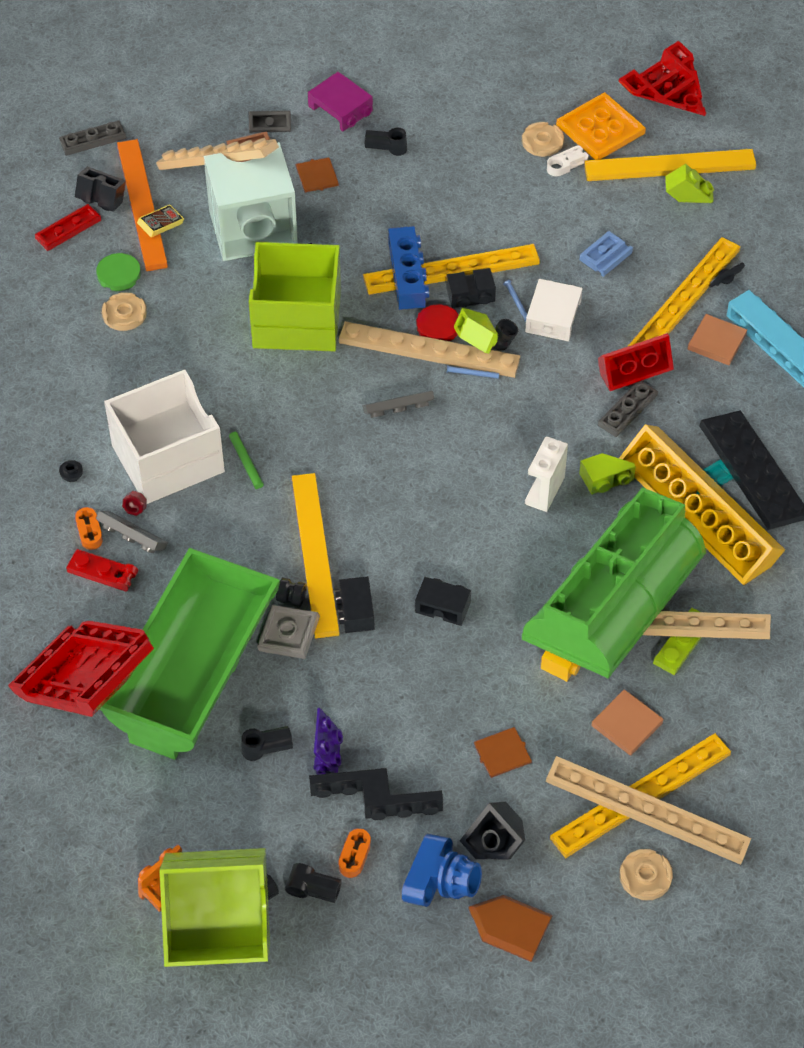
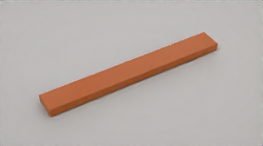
[117,139,168,272]

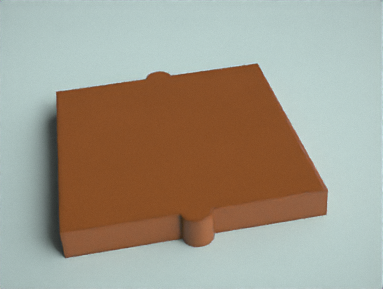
[295,157,339,193]
[474,727,532,778]

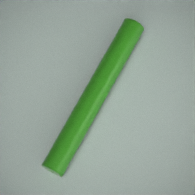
[229,432,264,489]

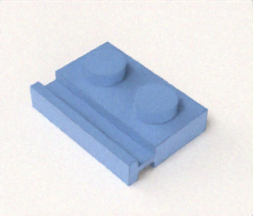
[579,231,633,277]

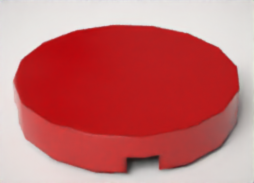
[416,304,459,342]

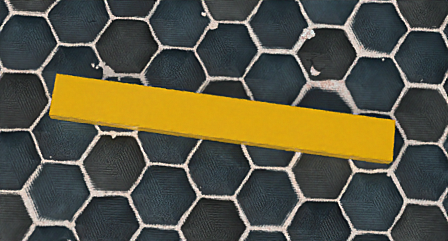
[584,149,756,181]
[627,237,741,347]
[363,244,540,295]
[292,473,339,639]
[550,733,731,859]

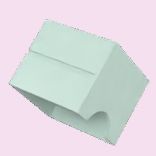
[204,142,298,261]

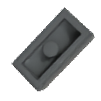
[248,111,291,133]

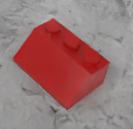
[598,333,674,391]

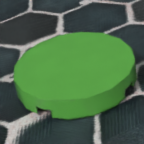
[96,253,141,291]

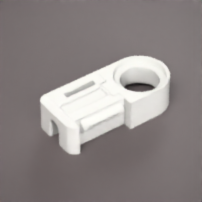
[547,145,588,176]

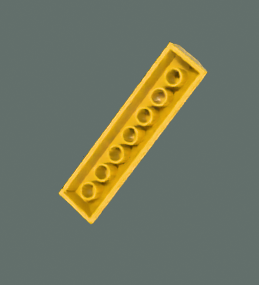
[619,424,785,585]

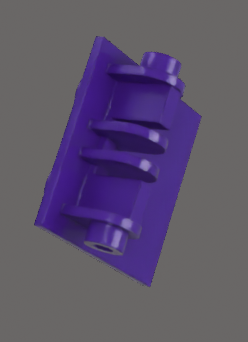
[313,708,343,774]

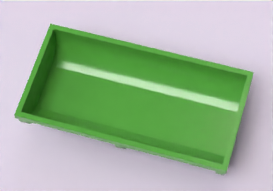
[522,487,706,679]
[100,548,280,760]

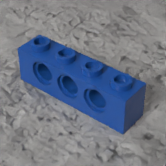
[388,226,429,310]

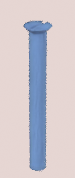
[503,280,527,322]
[446,365,499,379]

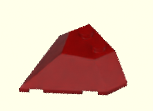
[618,40,706,116]

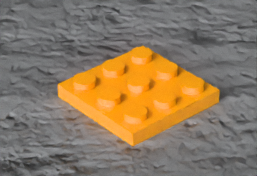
[556,92,646,160]

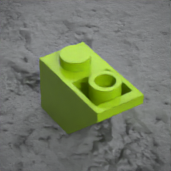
[666,164,714,203]
[454,308,498,354]
[579,453,636,495]

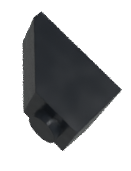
[459,801,525,860]

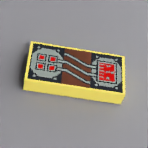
[137,205,184,237]

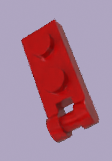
[66,549,138,592]

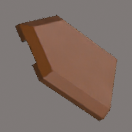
[468,895,553,962]

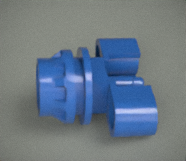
[402,834,482,907]

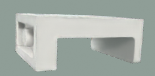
[525,279,582,341]
[525,437,568,512]

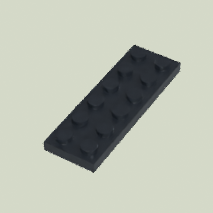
[699,410,804,530]

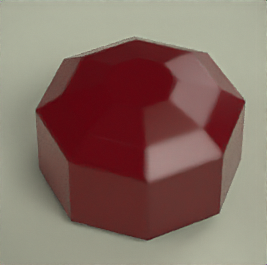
[122,491,147,516]

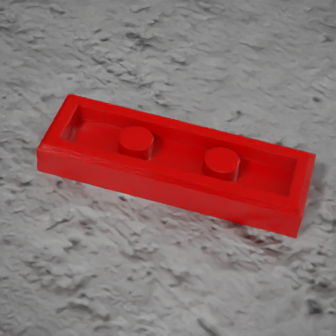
[35,204,101,251]

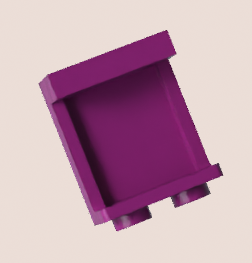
[308,72,373,131]

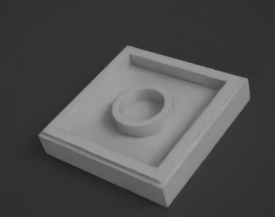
[257,605,320,659]

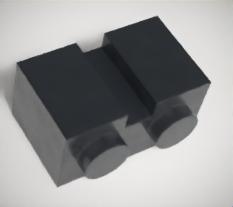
[75,166,126,212]
[446,268,496,308]
[335,576,375,633]
[415,577,471,626]

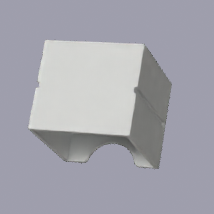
[104,370,225,504]

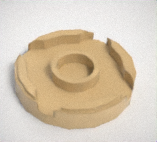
[522,122,564,157]
[102,293,147,331]
[619,849,673,900]

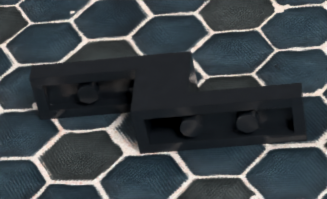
[309,768,443,820]

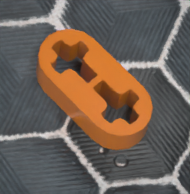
[75,507,103,550]
[339,829,371,878]

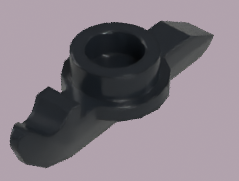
[709,262,745,288]

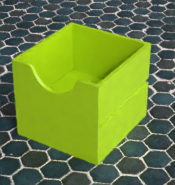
[249,242,341,351]
[159,848,270,967]

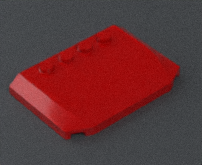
[8,621,154,717]

